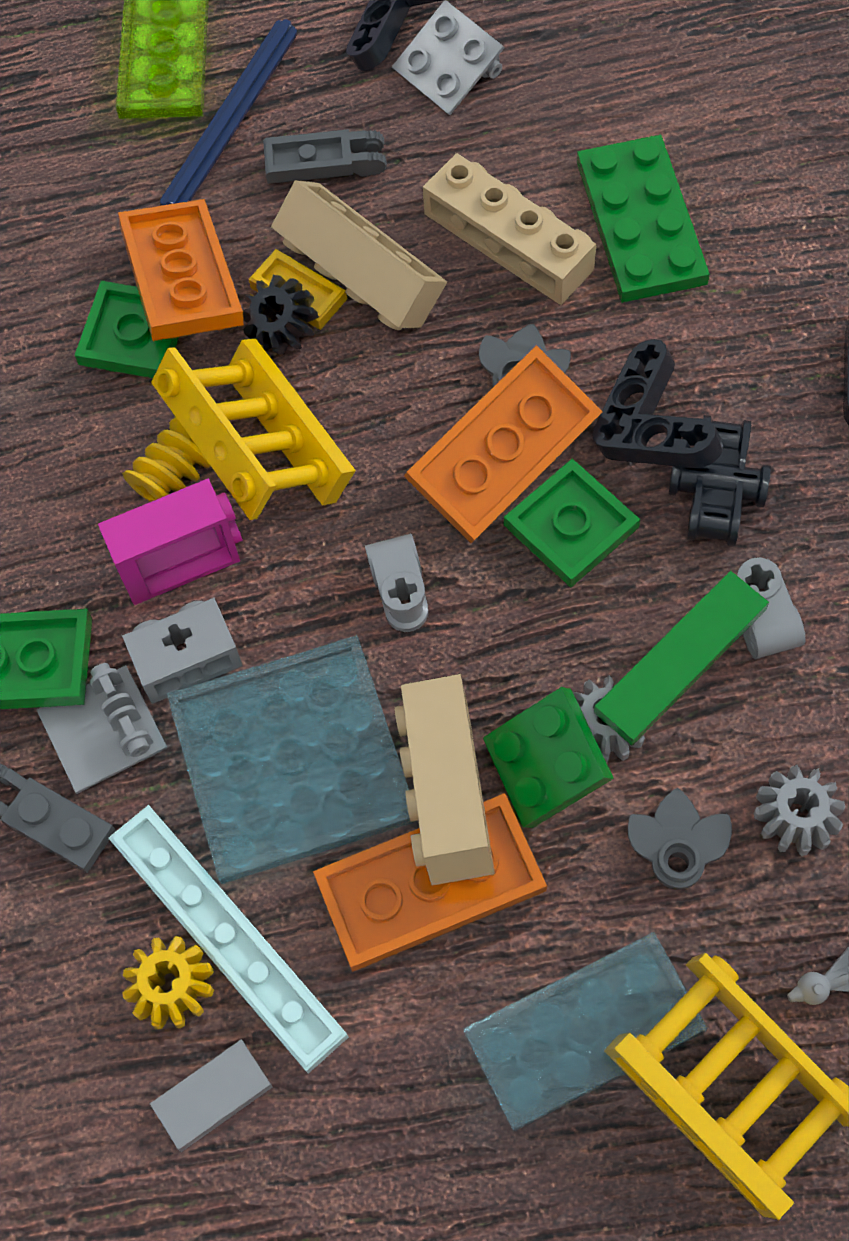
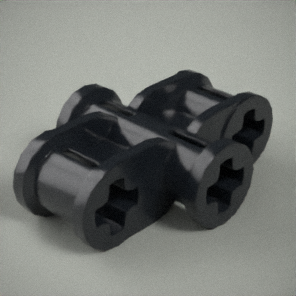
[668,415,771,547]

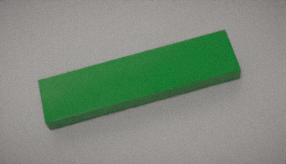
[594,571,769,746]

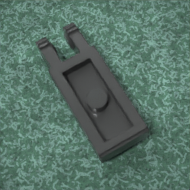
[263,129,387,184]
[0,763,116,873]

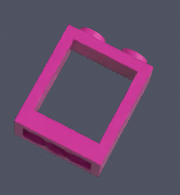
[98,478,243,606]

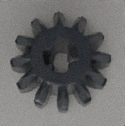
[243,274,319,355]

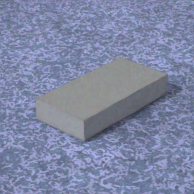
[150,1039,273,1152]

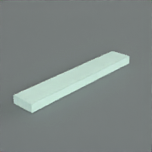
[109,805,349,1074]

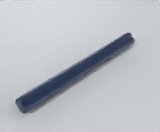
[160,19,297,206]

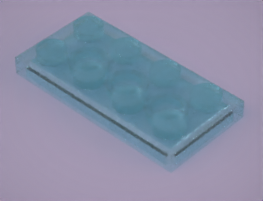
[463,932,708,1132]

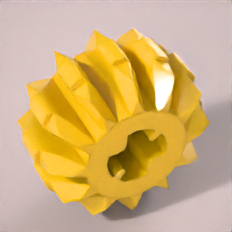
[122,936,214,1029]

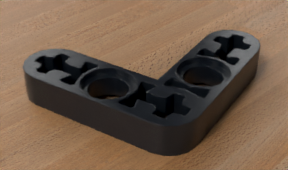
[346,0,443,71]
[592,339,724,468]

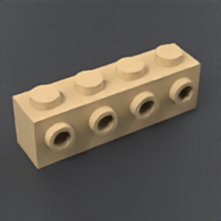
[423,153,596,305]
[271,180,447,330]
[395,674,495,885]

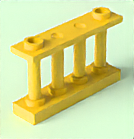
[151,338,356,520]
[604,953,849,1220]

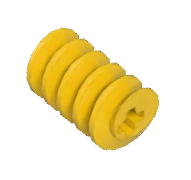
[122,417,210,502]

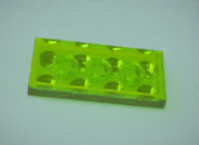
[116,0,209,119]

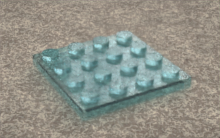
[167,635,418,884]

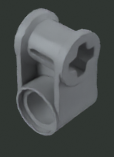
[365,533,429,632]
[737,557,805,659]

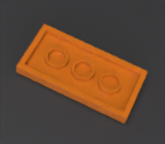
[118,199,244,341]
[404,345,603,543]
[313,793,547,972]

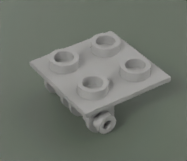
[392,0,505,115]
[37,663,168,794]

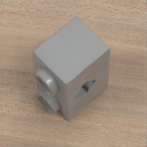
[122,598,243,704]

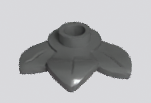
[479,324,571,387]
[628,788,732,890]

